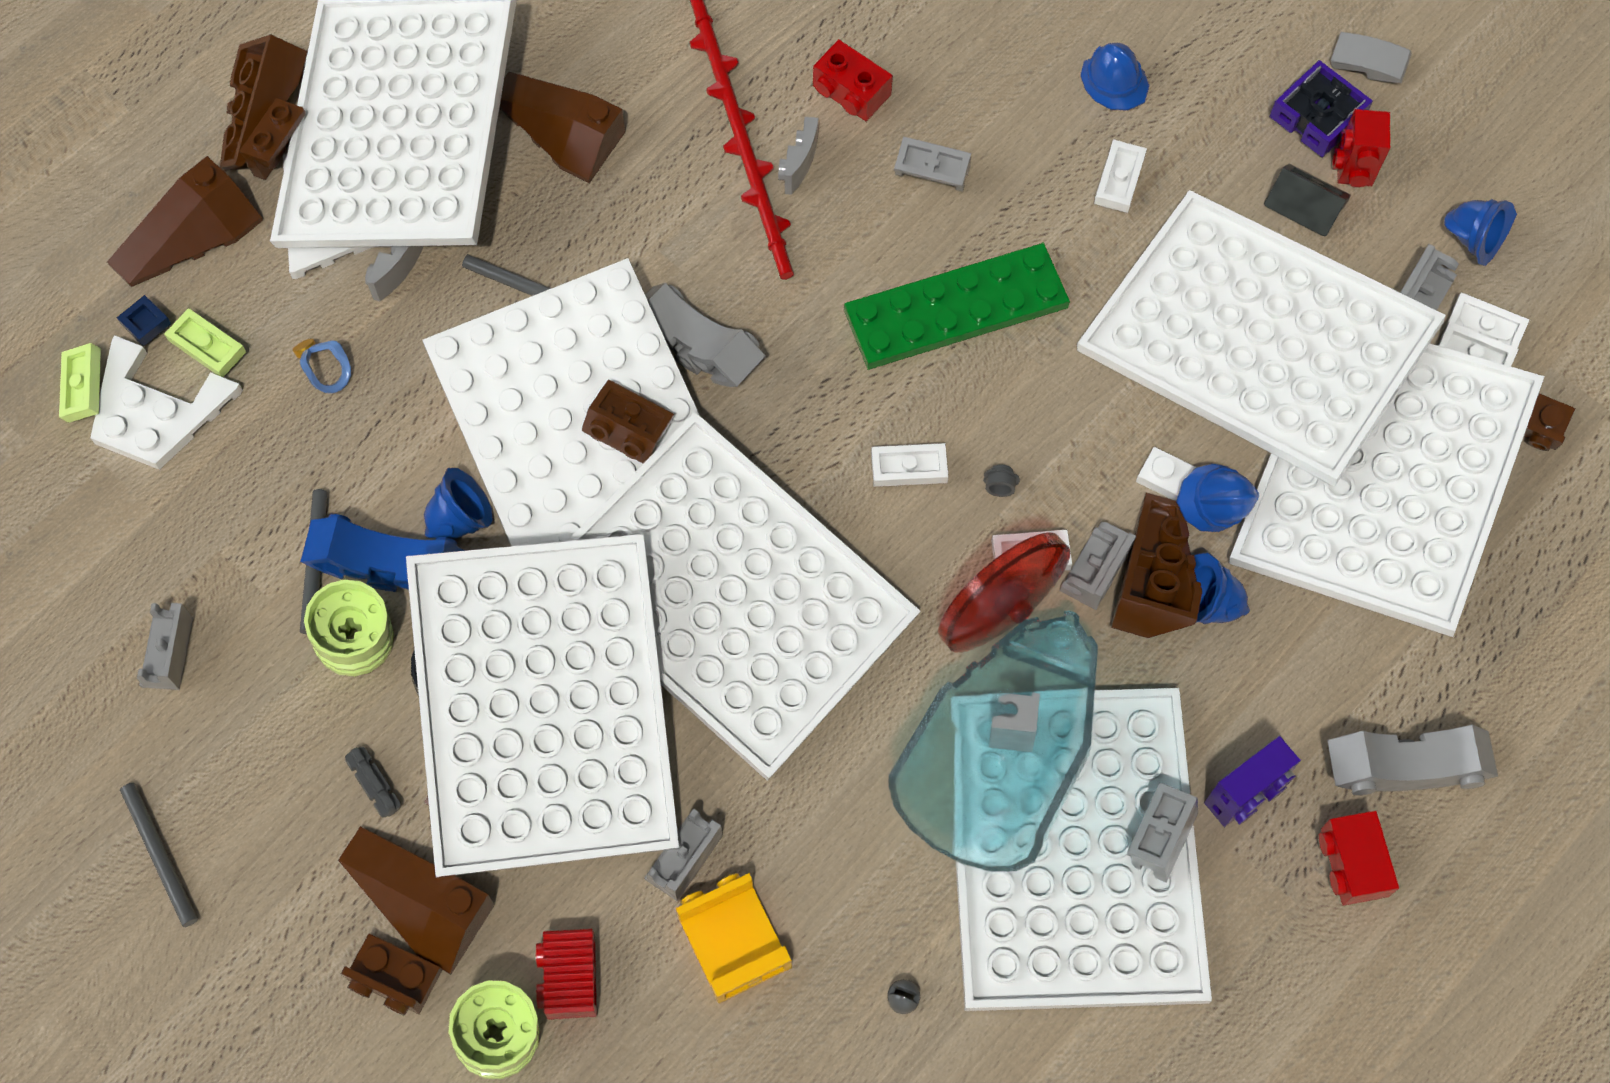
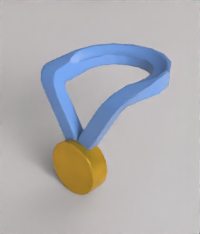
[293,339,351,393]

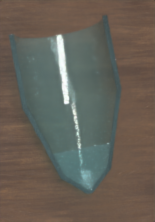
[888,611,1098,872]

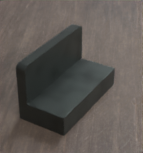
[1264,164,1351,236]

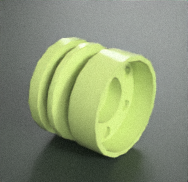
[304,579,394,676]
[448,980,540,1079]

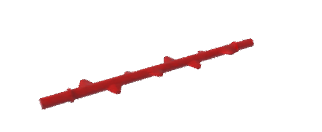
[689,0,794,280]

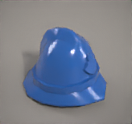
[1080,42,1149,110]
[1444,199,1517,266]
[1177,464,1259,532]
[424,468,492,540]
[1194,553,1250,624]

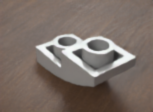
[1331,32,1412,83]
[778,117,818,195]
[365,246,424,301]

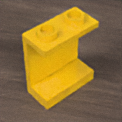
[676,873,792,1004]

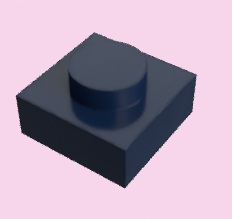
[116,295,171,347]

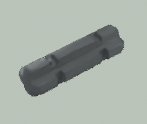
[345,747,401,818]

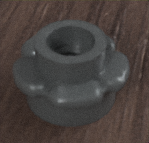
[983,465,1020,497]

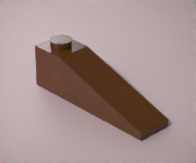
[220,34,307,171]
[499,72,625,184]
[107,156,263,287]
[1111,493,1202,638]
[338,826,495,975]

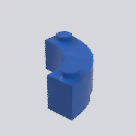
[300,514,465,592]

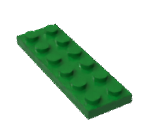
[844,242,1070,370]

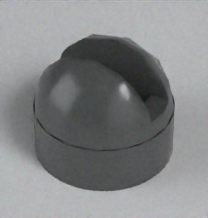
[887,979,920,1014]

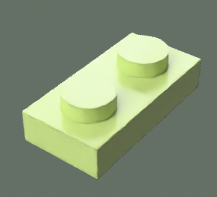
[164,308,246,377]
[59,343,101,423]

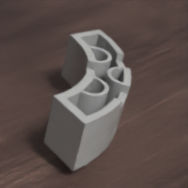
[645,283,765,387]
[1327,725,1498,795]

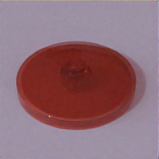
[938,532,1071,653]

